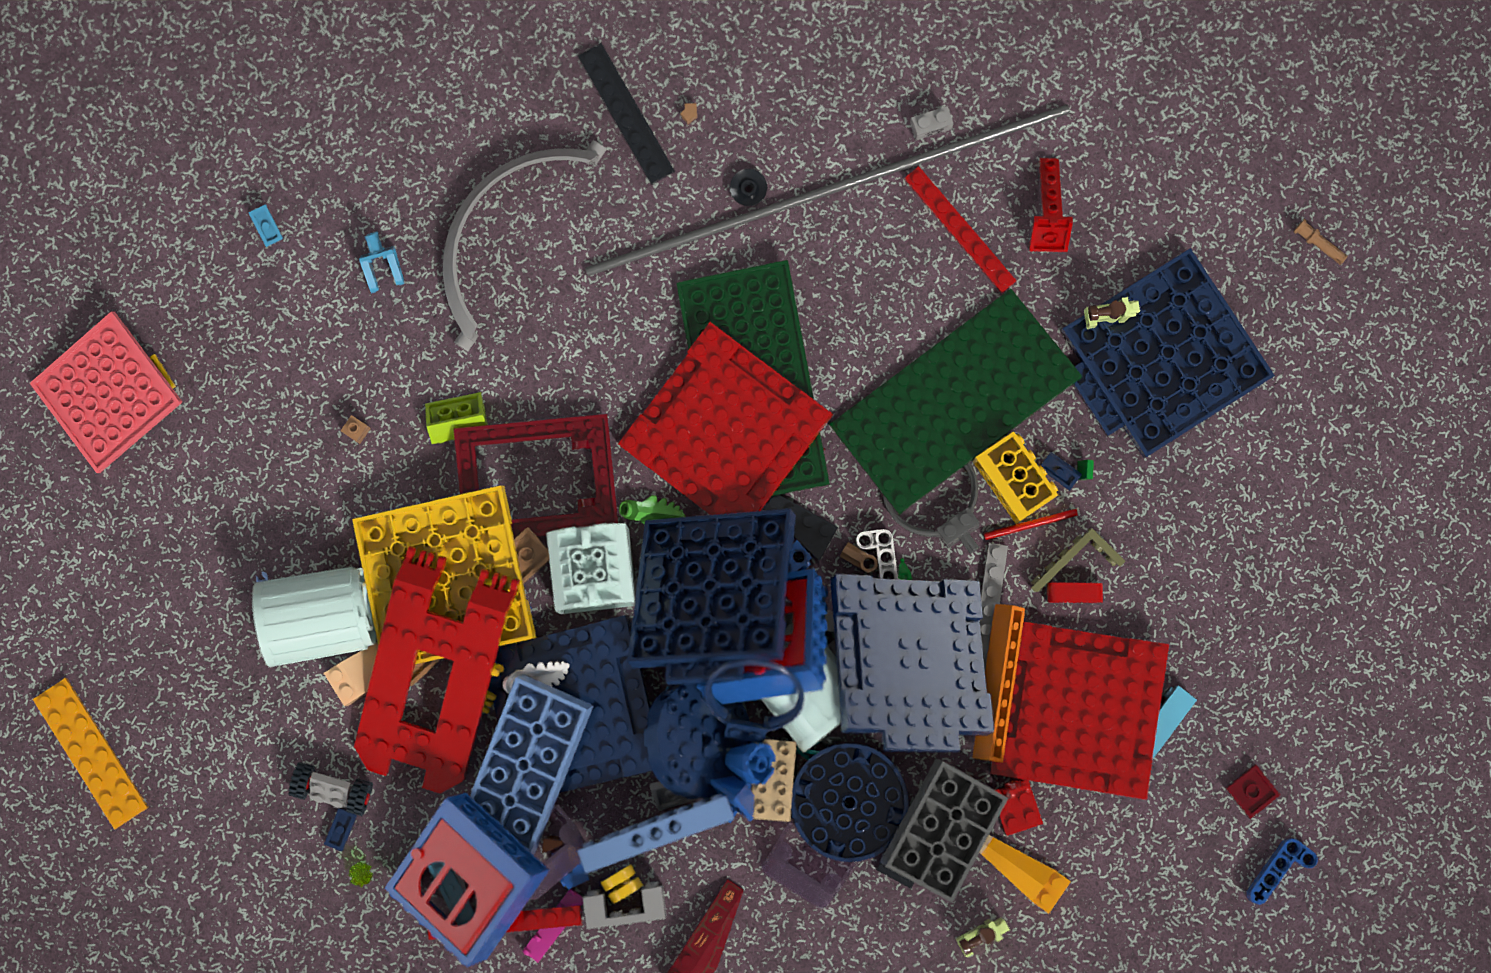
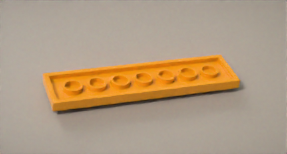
[32,678,149,829]

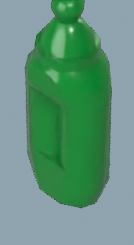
[897,558,912,580]

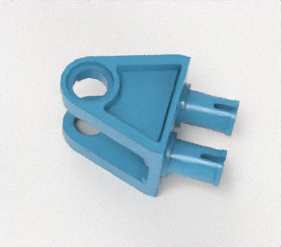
[359,231,405,293]

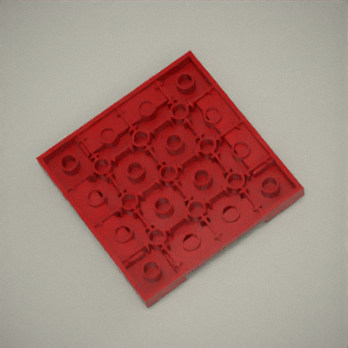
[618,322,833,515]
[990,621,1169,800]

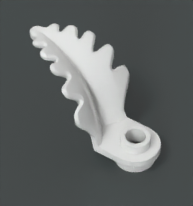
[503,661,569,694]

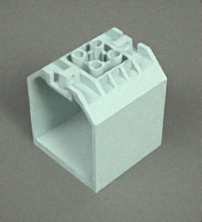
[547,524,636,615]

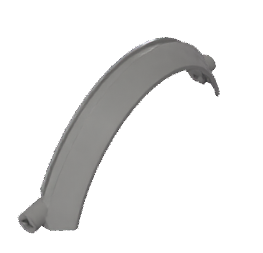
[443,140,606,352]

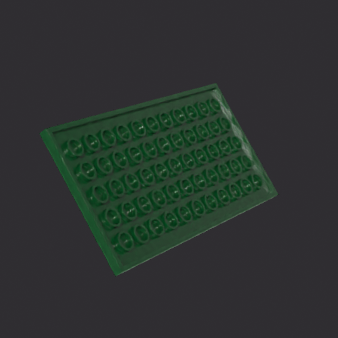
[676,260,830,496]
[829,289,1082,515]

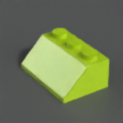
[425,392,487,444]

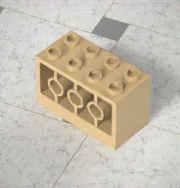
[752,739,797,821]

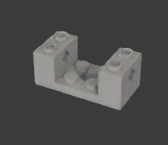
[583,881,667,929]

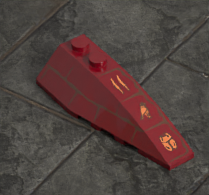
[667,879,744,973]

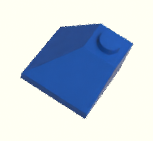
[710,776,755,822]

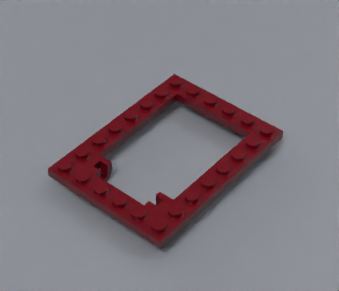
[453,414,618,539]

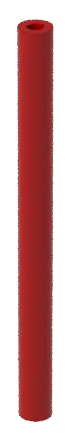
[983,509,1078,540]

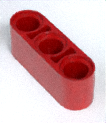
[1047,583,1103,603]

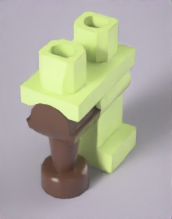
[1084,297,1140,329]
[956,917,1010,957]

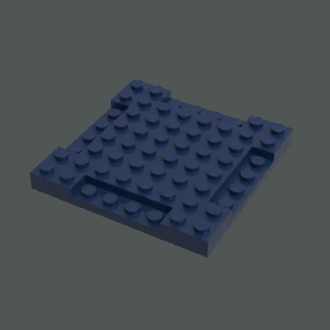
[488,615,652,793]

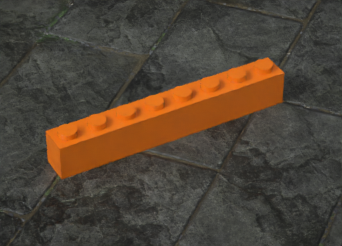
[972,604,1025,763]

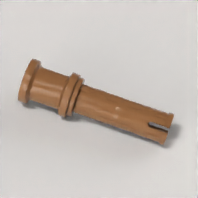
[1293,219,1348,265]

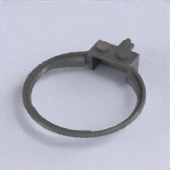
[883,462,980,554]

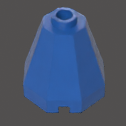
[725,743,776,784]

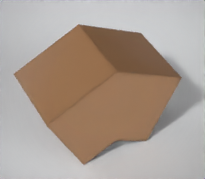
[680,103,697,125]

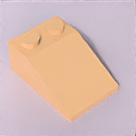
[324,642,378,706]

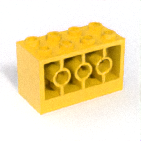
[972,431,1058,524]

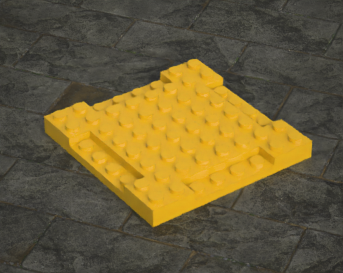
[352,486,536,664]

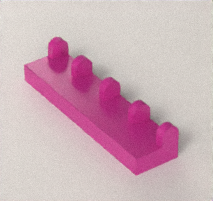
[522,888,584,963]

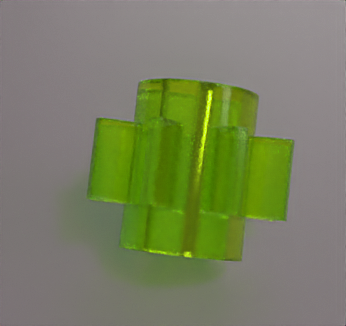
[348,861,373,888]

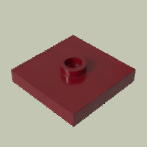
[1225,764,1280,819]

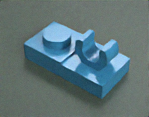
[249,204,283,247]

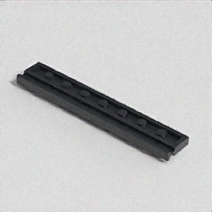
[578,43,675,185]

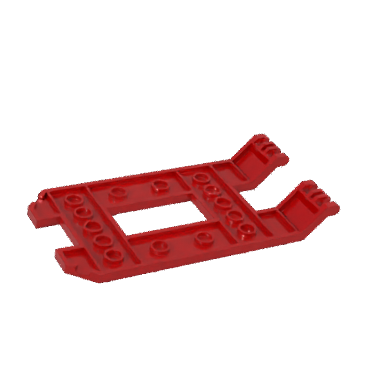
[354,546,520,794]

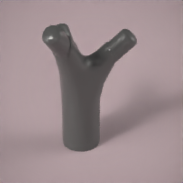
[818,736,841,748]

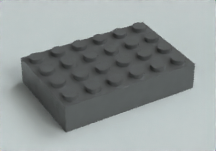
[880,759,1008,903]

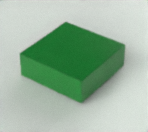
[1077,460,1094,481]

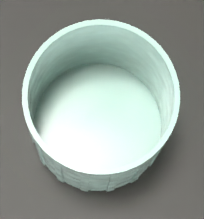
[253,567,376,667]
[761,623,841,753]

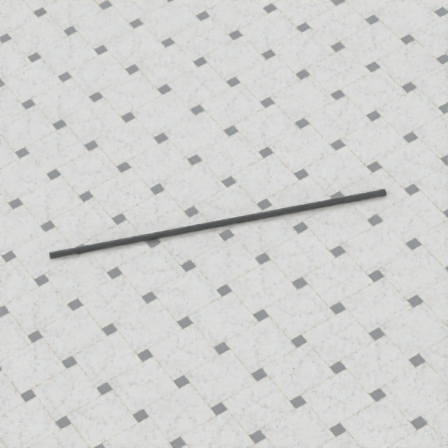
[585,104,1070,276]

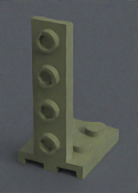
[1031,528,1126,592]

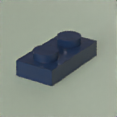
[1041,452,1082,491]
[324,808,358,852]

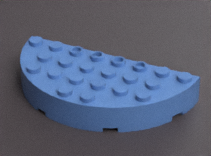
[578,793,735,873]

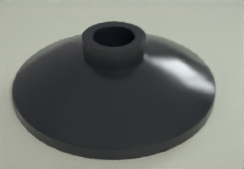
[730,169,768,206]

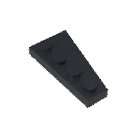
[763,495,838,561]

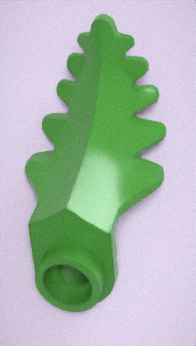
[619,495,686,525]

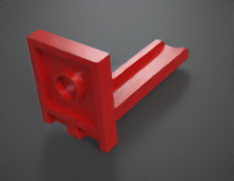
[1029,158,1073,252]
[995,780,1043,836]

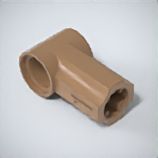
[840,542,877,574]

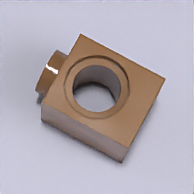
[341,415,371,444]

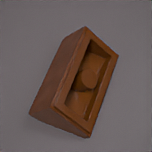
[542,835,566,854]

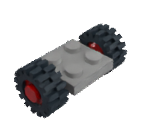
[288,762,373,816]

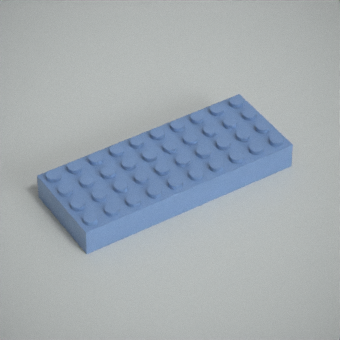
[470,674,593,887]

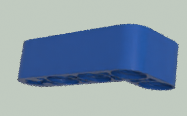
[1246,838,1318,904]

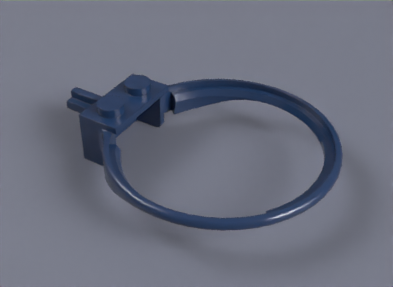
[704,659,805,747]

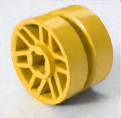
[601,864,643,904]

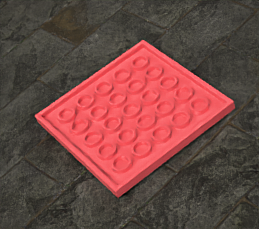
[30,311,182,473]

